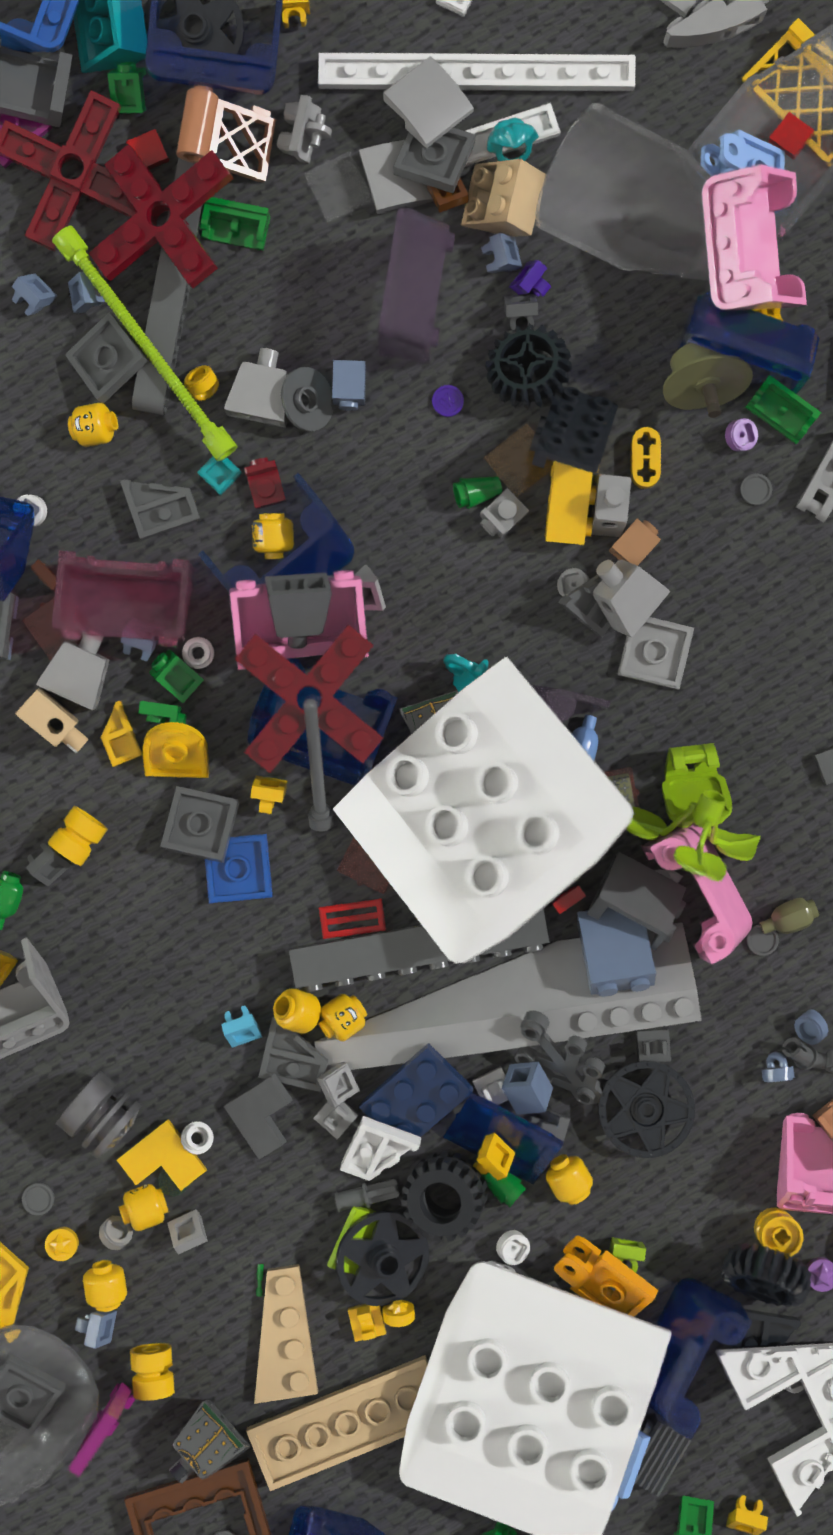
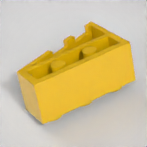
[545,461,599,545]

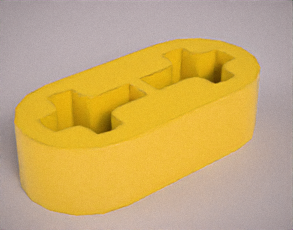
[631,427,661,489]

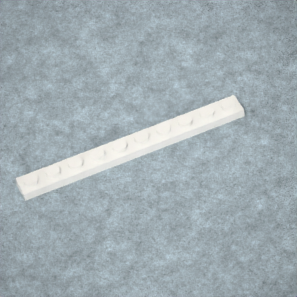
[318,53,635,91]

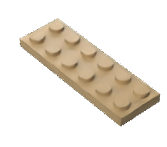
[246,1355,428,1491]

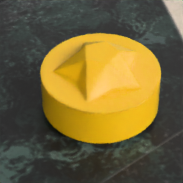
[45,1227,79,1261]
[382,1300,415,1327]

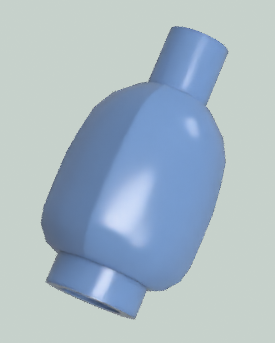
[572,715,599,760]

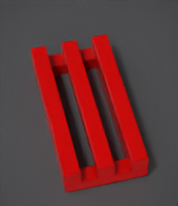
[319,898,386,939]

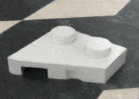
[340,1116,421,1181]

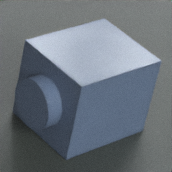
[332,360,366,410]
[502,1061,553,1115]

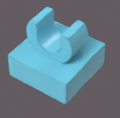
[221,1005,262,1048]

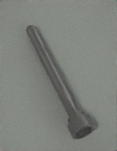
[304,699,334,832]

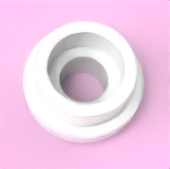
[182,637,214,669]
[181,1122,213,1155]

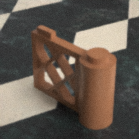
[176,84,276,182]

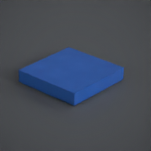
[205,834,273,903]

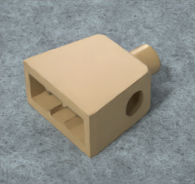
[15,687,88,753]

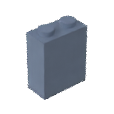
[577,908,656,997]

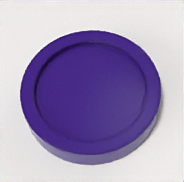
[432,385,464,417]

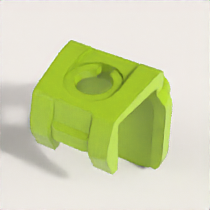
[662,743,732,828]

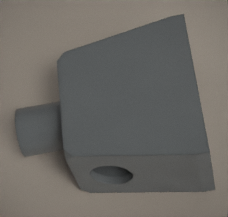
[265,573,332,649]

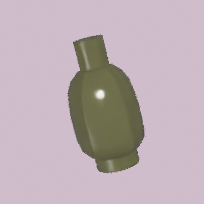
[759,898,819,934]

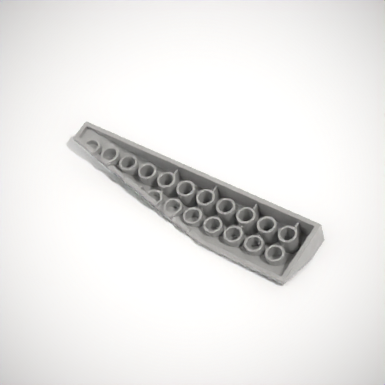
[314,922,702,1073]

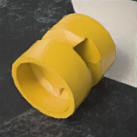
[48,806,108,866]
[754,1207,804,1257]
[130,1343,175,1401]

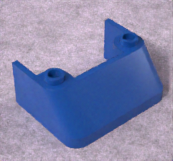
[0,0,80,52]

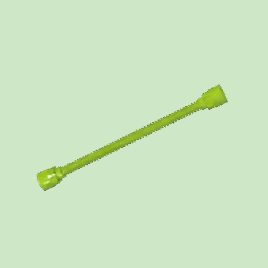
[52,226,238,462]

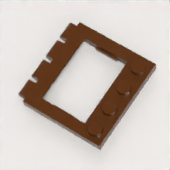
[124,1458,271,1535]

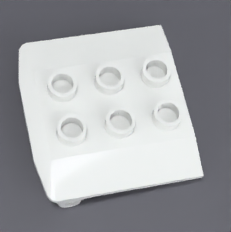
[333,657,633,963]
[399,1261,672,1535]

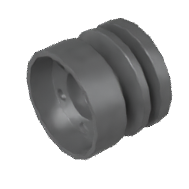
[56,1071,142,1159]

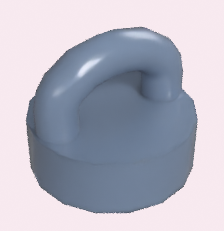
[794,1009,828,1045]
[761,1052,795,1082]

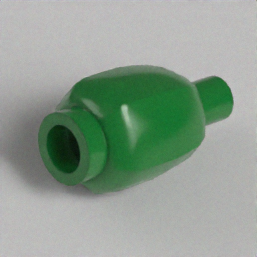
[0,871,23,930]

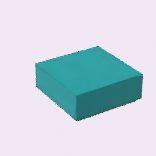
[197,457,242,496]

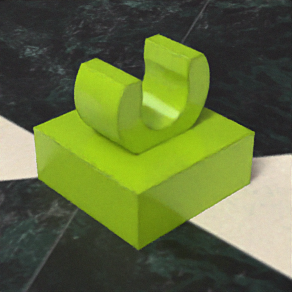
[609,1237,646,1273]

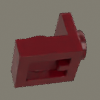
[244,458,286,509]

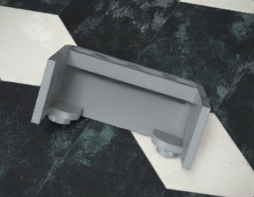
[0,937,70,1059]

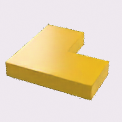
[117,1119,208,1191]

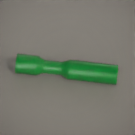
[256,1264,264,1297]

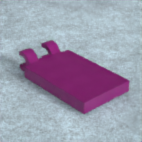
[68,1382,136,1477]

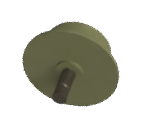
[663,338,753,418]

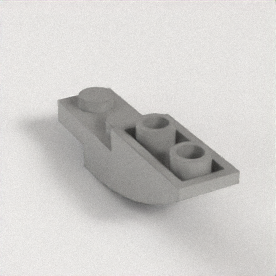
[663,0,771,48]

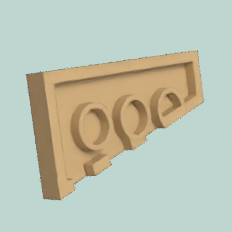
[254,1264,318,1404]

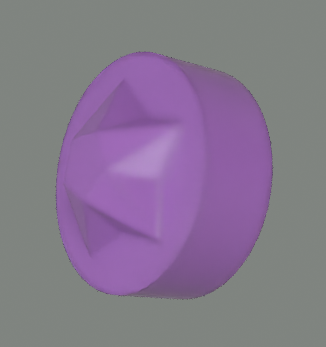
[725,418,758,451]
[806,1257,833,1292]

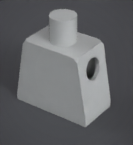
[224,348,287,428]
[591,474,631,537]
[593,559,670,638]
[36,629,109,710]

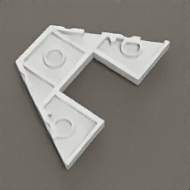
[715,1343,833,1517]

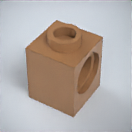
[609,519,661,566]

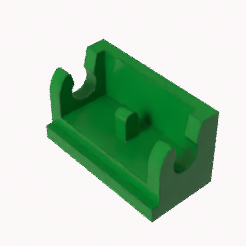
[200,197,271,251]
[745,375,822,444]

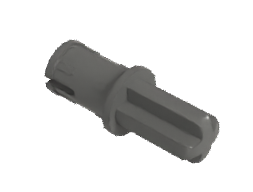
[334,1179,400,1213]

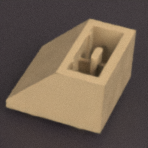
[461,159,545,237]

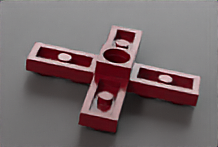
[0,90,137,252]
[89,144,234,289]
[234,624,383,773]

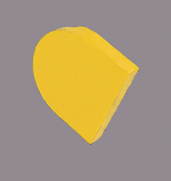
[142,722,209,778]

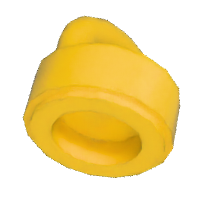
[184,365,219,401]

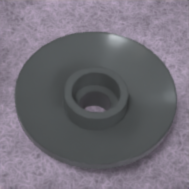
[281,367,333,431]

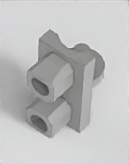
[277,95,332,164]

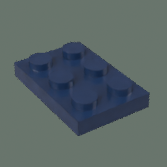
[359,1043,473,1137]

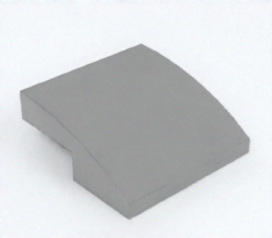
[383,56,474,148]
[359,140,433,214]

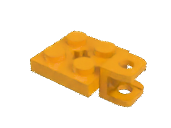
[554,1236,658,1317]

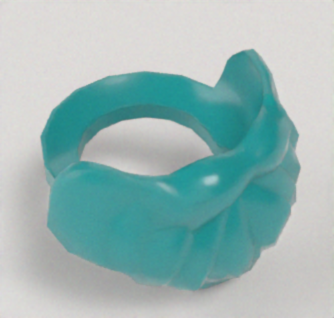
[487,118,539,161]
[443,654,489,693]

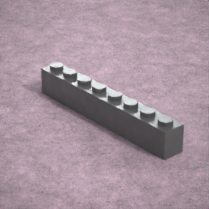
[289,908,549,992]

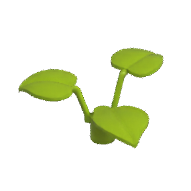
[625,789,760,881]

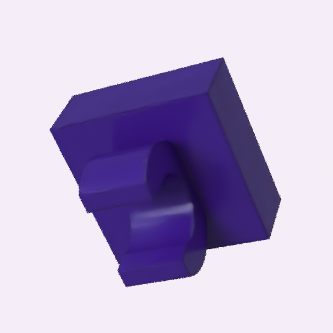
[509,260,551,297]

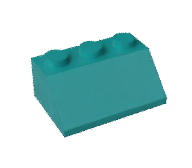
[74,0,149,73]

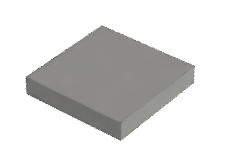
[617,617,694,690]

